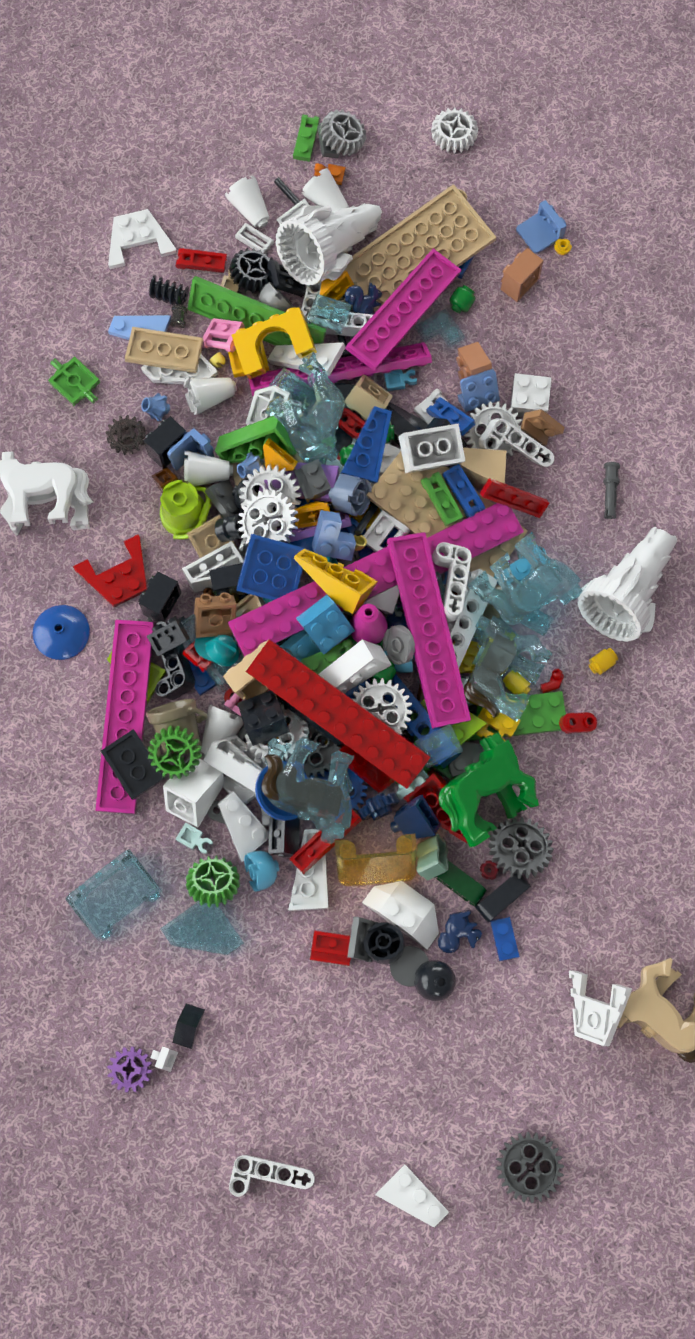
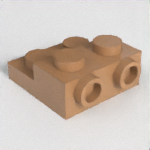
[194,593,237,638]

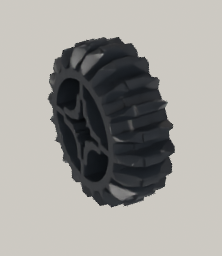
[229,248,273,294]

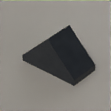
[172,1003,205,1049]

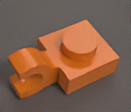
[314,163,346,185]

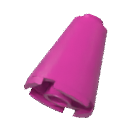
[349,604,388,644]

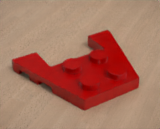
[73,534,147,607]

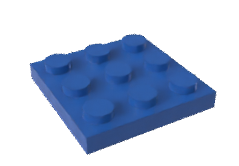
[236,534,308,600]

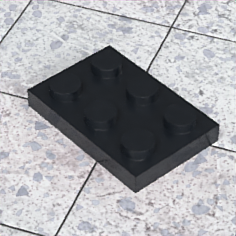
[101,729,166,800]

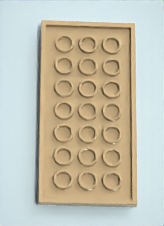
[345,184,496,313]
[366,451,528,577]

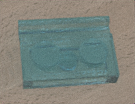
[415,724,463,768]

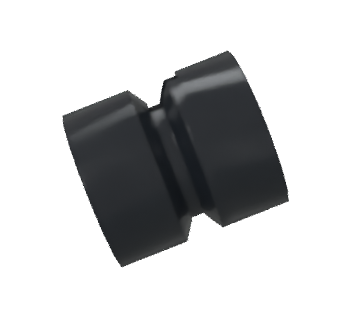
[215,514,245,543]

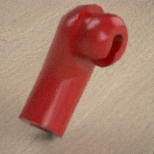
[540,669,564,693]

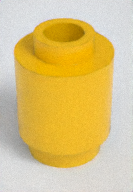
[589,648,618,675]
[502,670,531,698]

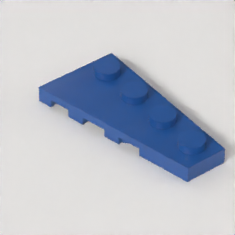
[340,406,392,484]

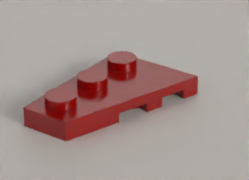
[333,745,395,793]

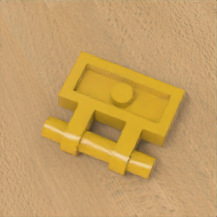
[477,708,521,741]

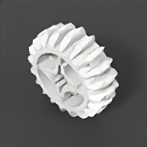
[431,107,478,154]

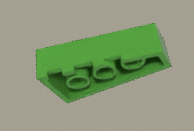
[215,413,300,463]

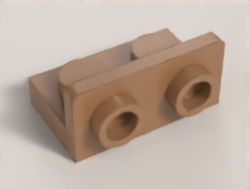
[521,409,565,446]

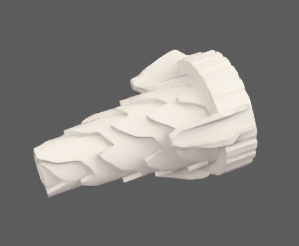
[276,203,382,285]
[577,527,677,642]

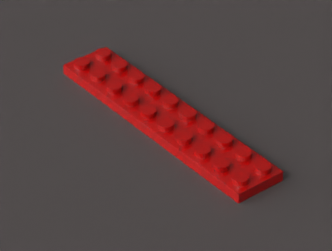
[245,639,431,789]

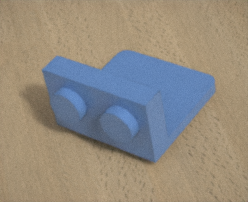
[516,200,567,254]
[457,369,500,412]
[167,428,215,471]

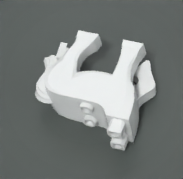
[0,451,93,535]

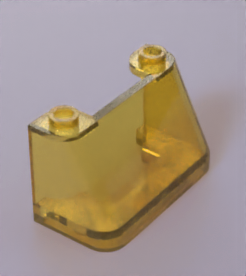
[335,834,417,887]

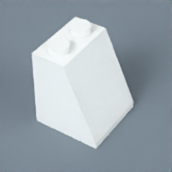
[163,757,224,828]

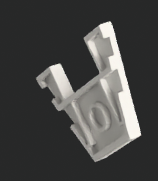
[108,209,177,269]
[569,971,632,1046]

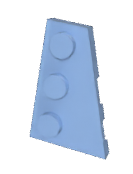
[108,315,171,340]

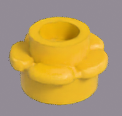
[554,239,572,255]

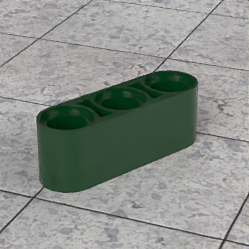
[434,861,487,907]

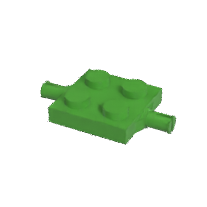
[48,356,100,406]

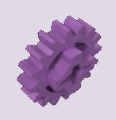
[107,1046,153,1093]

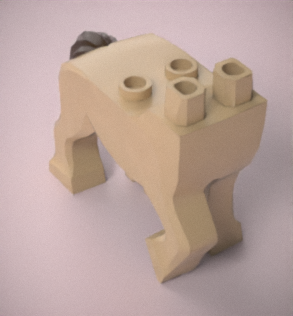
[617,958,695,1063]

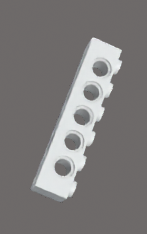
[447,569,498,668]

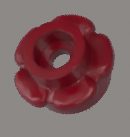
[480,860,499,880]

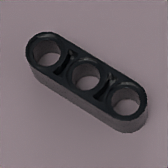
[475,873,531,923]

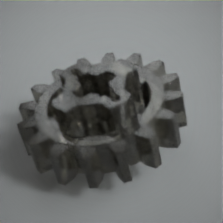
[106,415,146,455]

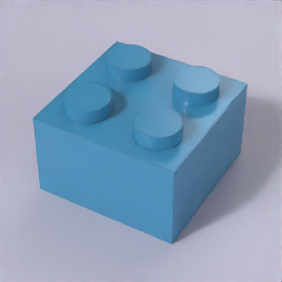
[296,595,355,654]

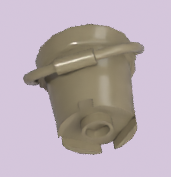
[146,699,208,755]

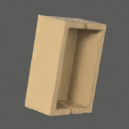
[223,639,270,701]

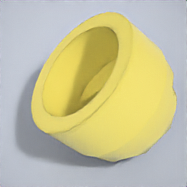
[209,352,225,368]
[354,535,367,551]

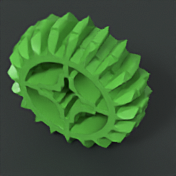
[148,726,202,779]
[186,855,240,908]

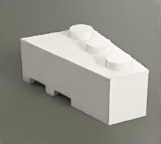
[182,541,244,592]

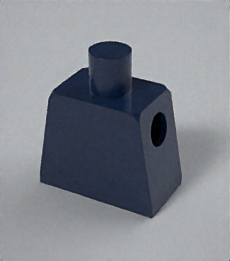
[390,795,441,840]

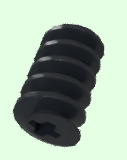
[149,275,189,307]

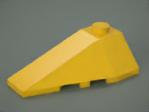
[294,549,378,614]

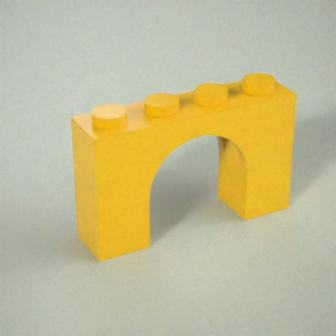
[231,307,317,379]

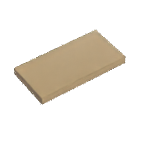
[125,327,204,373]

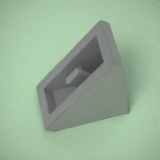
[363,585,399,615]

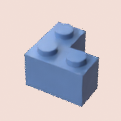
[312,510,356,561]

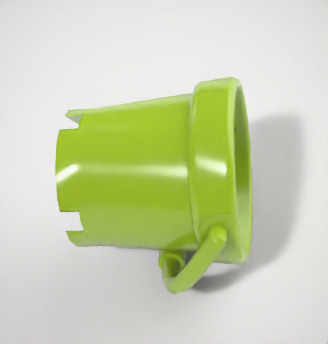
[159,480,211,539]

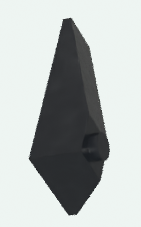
[386,402,428,448]

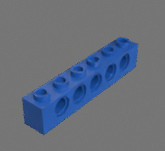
[383,674,461,769]

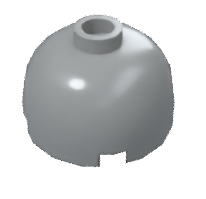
[259,282,294,312]

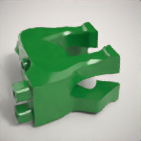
[438,732,539,847]

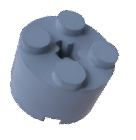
[329,473,372,516]

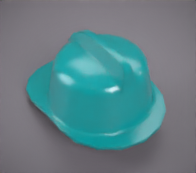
[194,635,239,666]

